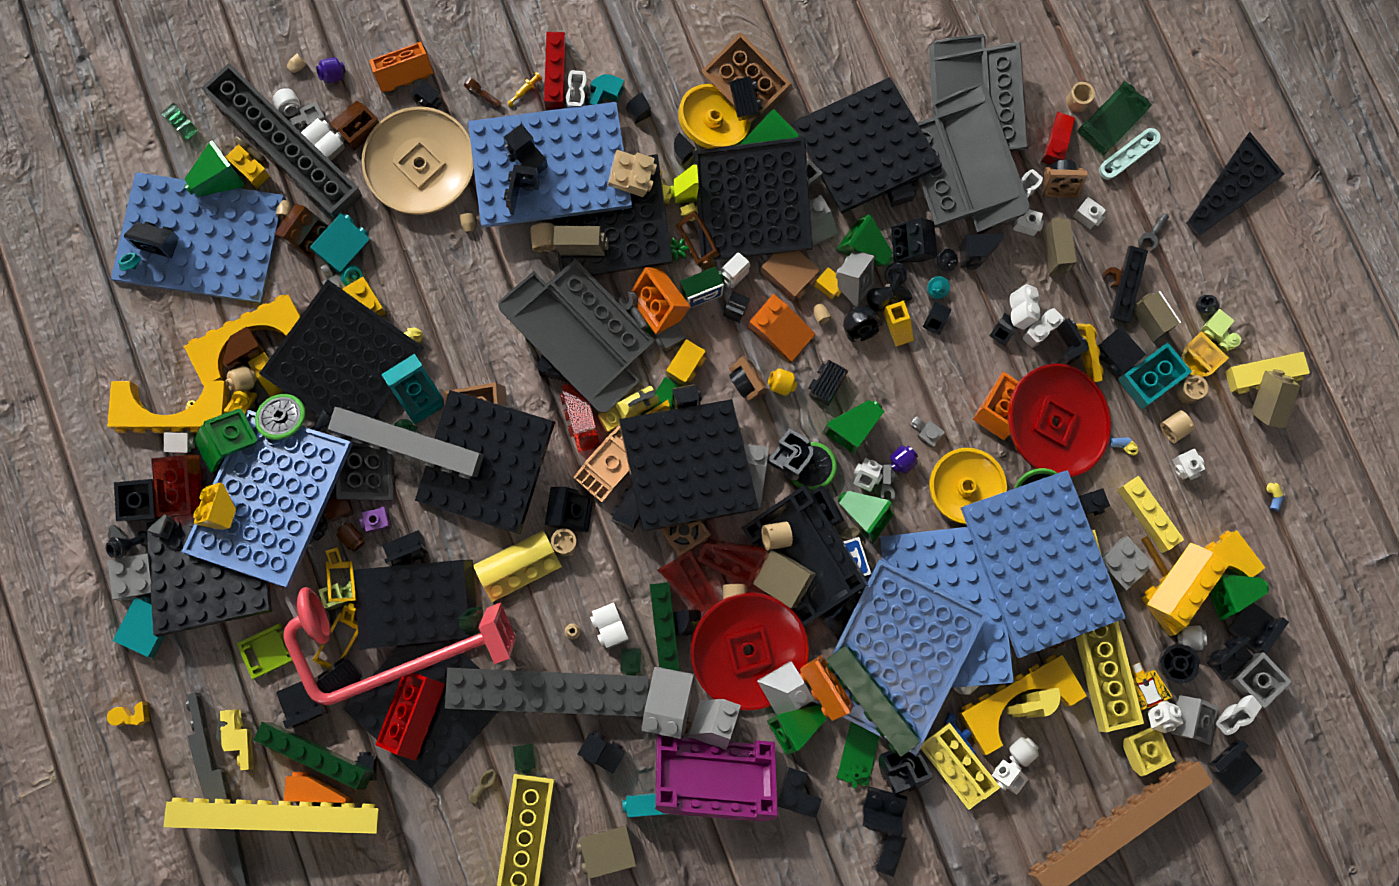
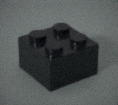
[114,479,164,522]

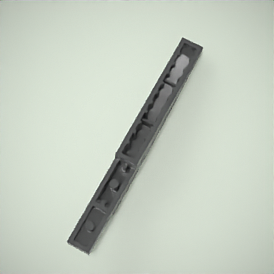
[186,692,251,886]

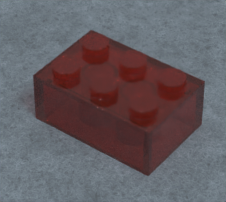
[151,455,202,517]

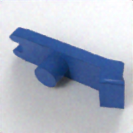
[944,712,976,755]

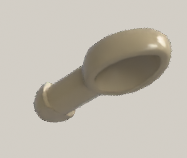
[234,135,265,162]
[839,526,861,541]
[468,769,496,803]

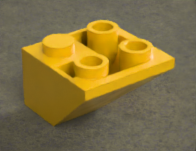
[194,483,236,530]

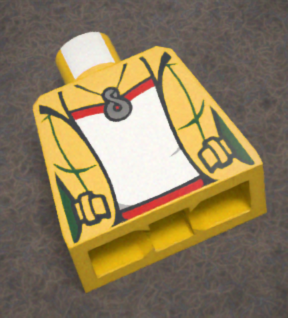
[1130,662,1172,711]

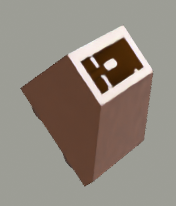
[329,101,379,151]
[274,204,328,259]
[223,326,268,370]

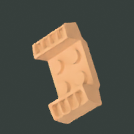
[573,426,629,503]

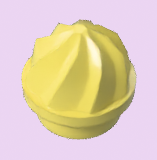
[680,202,698,221]
[404,328,423,344]

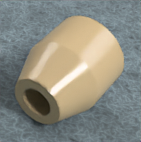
[287,53,307,73]
[276,200,292,221]
[460,213,476,232]
[814,304,832,325]
[565,624,581,640]

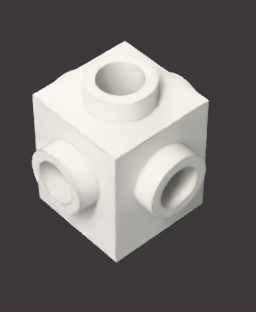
[1172,449,1205,481]
[853,458,883,492]
[1147,701,1183,733]
[992,760,1028,795]

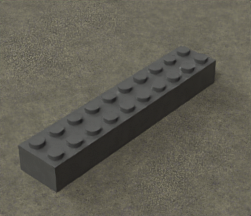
[201,63,362,220]
[445,668,648,717]

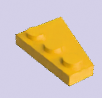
[1076,323,1103,382]

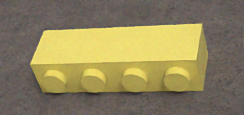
[1225,352,1310,394]
[1117,476,1184,553]

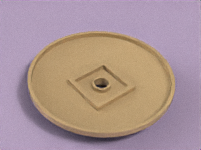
[362,107,474,215]

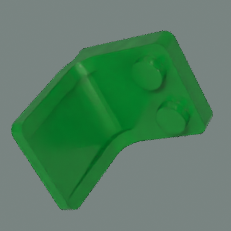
[195,409,257,473]

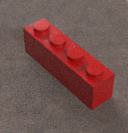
[544,32,566,110]

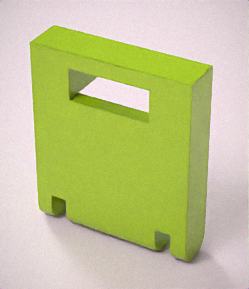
[236,623,293,680]

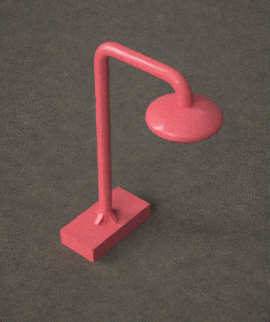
[283,587,516,705]

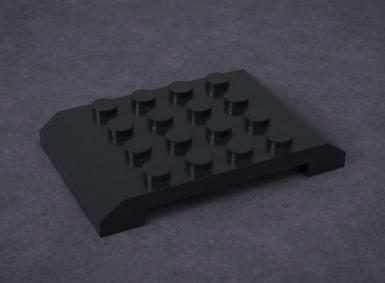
[741,485,868,627]
[353,560,479,650]

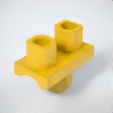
[224,391,257,414]

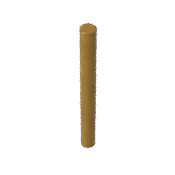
[1141,535,1169,577]

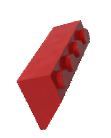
[375,673,445,761]

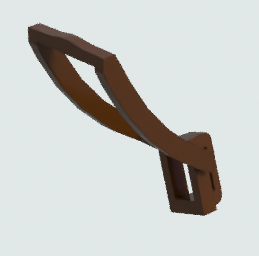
[676,211,719,271]

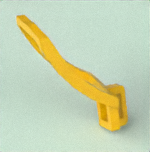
[325,547,355,602]
[312,603,358,669]

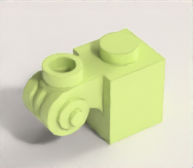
[1200,309,1241,352]
[318,581,356,611]

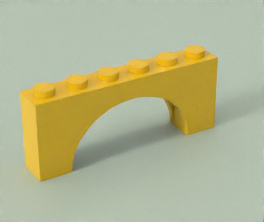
[184,294,301,386]
[107,381,231,433]
[1141,530,1265,636]
[958,654,1087,755]

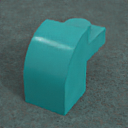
[588,74,625,105]

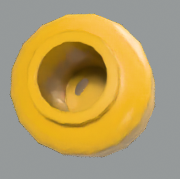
[767,368,797,396]

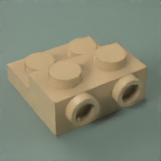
[607,150,657,197]

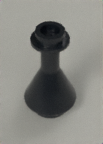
[105,531,148,559]

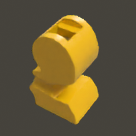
[107,701,150,726]

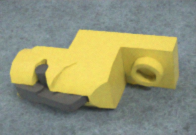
[598,386,659,433]
[216,709,254,770]

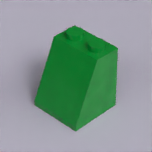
[740,109,799,145]
[823,400,885,454]

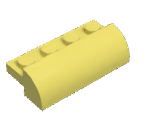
[473,530,562,602]
[1004,688,1060,718]
[921,722,1000,810]

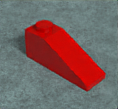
[1041,112,1075,165]

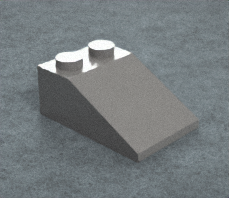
[743,444,769,507]
[641,667,694,739]

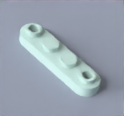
[1099,128,1161,180]

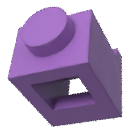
[359,507,391,533]

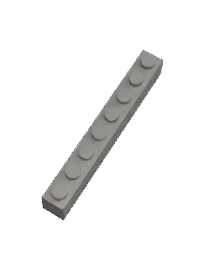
[328,407,484,479]

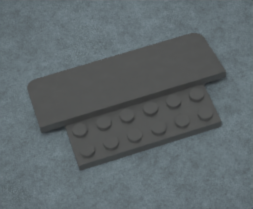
[929,34,1028,152]
[917,84,1029,234]
[498,259,655,413]

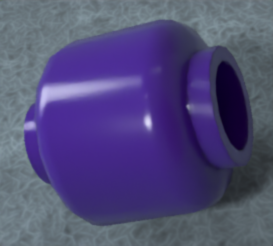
[316,57,346,84]
[890,446,918,474]

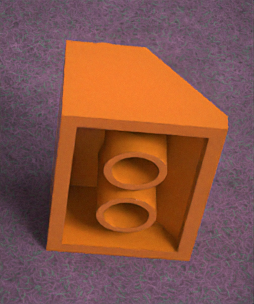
[369,42,434,92]
[628,267,691,334]
[800,655,854,721]

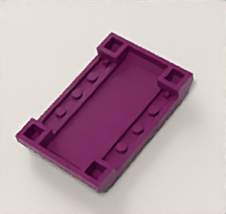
[655,734,777,822]

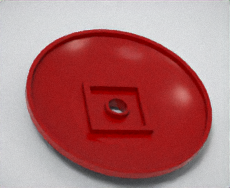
[1008,363,1111,477]
[691,593,809,710]

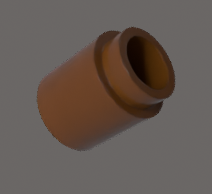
[336,523,365,552]

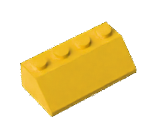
[1146,543,1230,629]

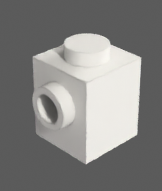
[1073,197,1106,230]
[1013,209,1044,236]
[164,432,196,456]

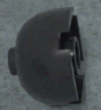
[843,306,882,342]
[1158,644,1200,683]

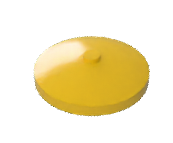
[678,84,751,149]
[929,448,1007,525]

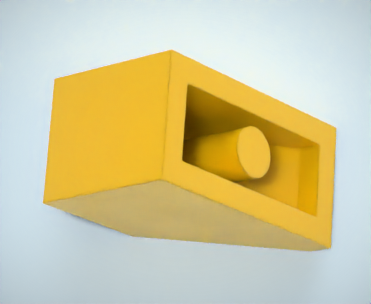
[248,352,284,397]

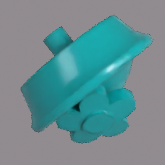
[118,252,141,271]
[340,265,363,286]
[927,276,950,299]

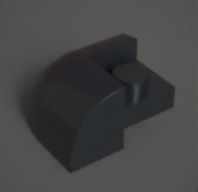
[768,428,813,480]
[879,750,933,796]

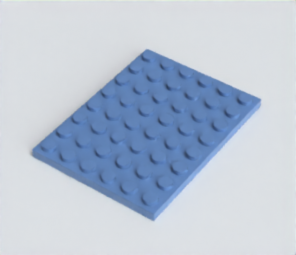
[468,102,632,228]
[111,172,285,304]
[181,410,353,589]
[961,470,1126,658]
[880,527,1014,688]
[812,559,988,755]

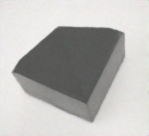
[147,515,175,539]
[108,525,130,539]

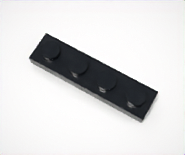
[1110,246,1148,323]

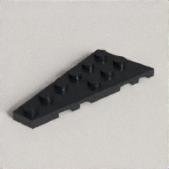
[1186,132,1284,237]

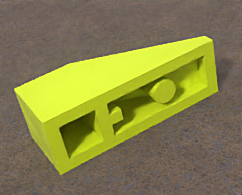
[670,165,698,203]

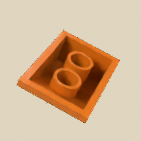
[748,294,815,363]
[972,371,1019,440]
[284,772,353,803]

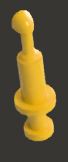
[508,72,542,107]

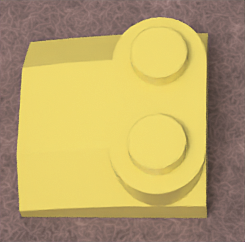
[1123,727,1175,776]

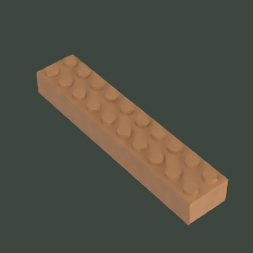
[1028,760,1213,886]

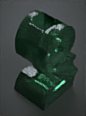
[161,102,198,140]
[457,607,486,645]

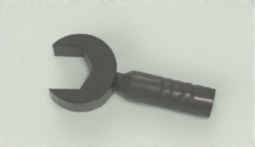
[1138,213,1169,252]
[619,291,648,330]

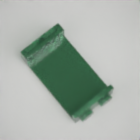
[1077,81,1152,156]

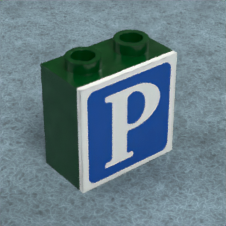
[680,266,725,309]

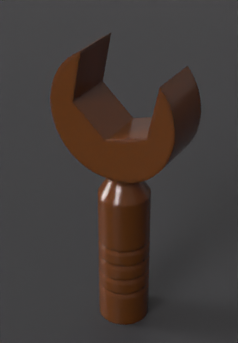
[463,77,502,109]
[1102,267,1123,287]

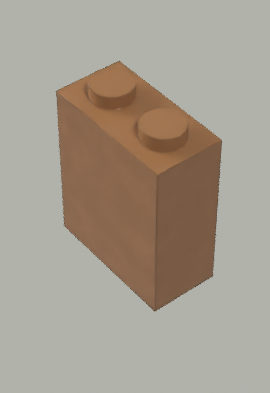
[760,251,820,301]

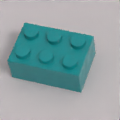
[1118,342,1192,410]

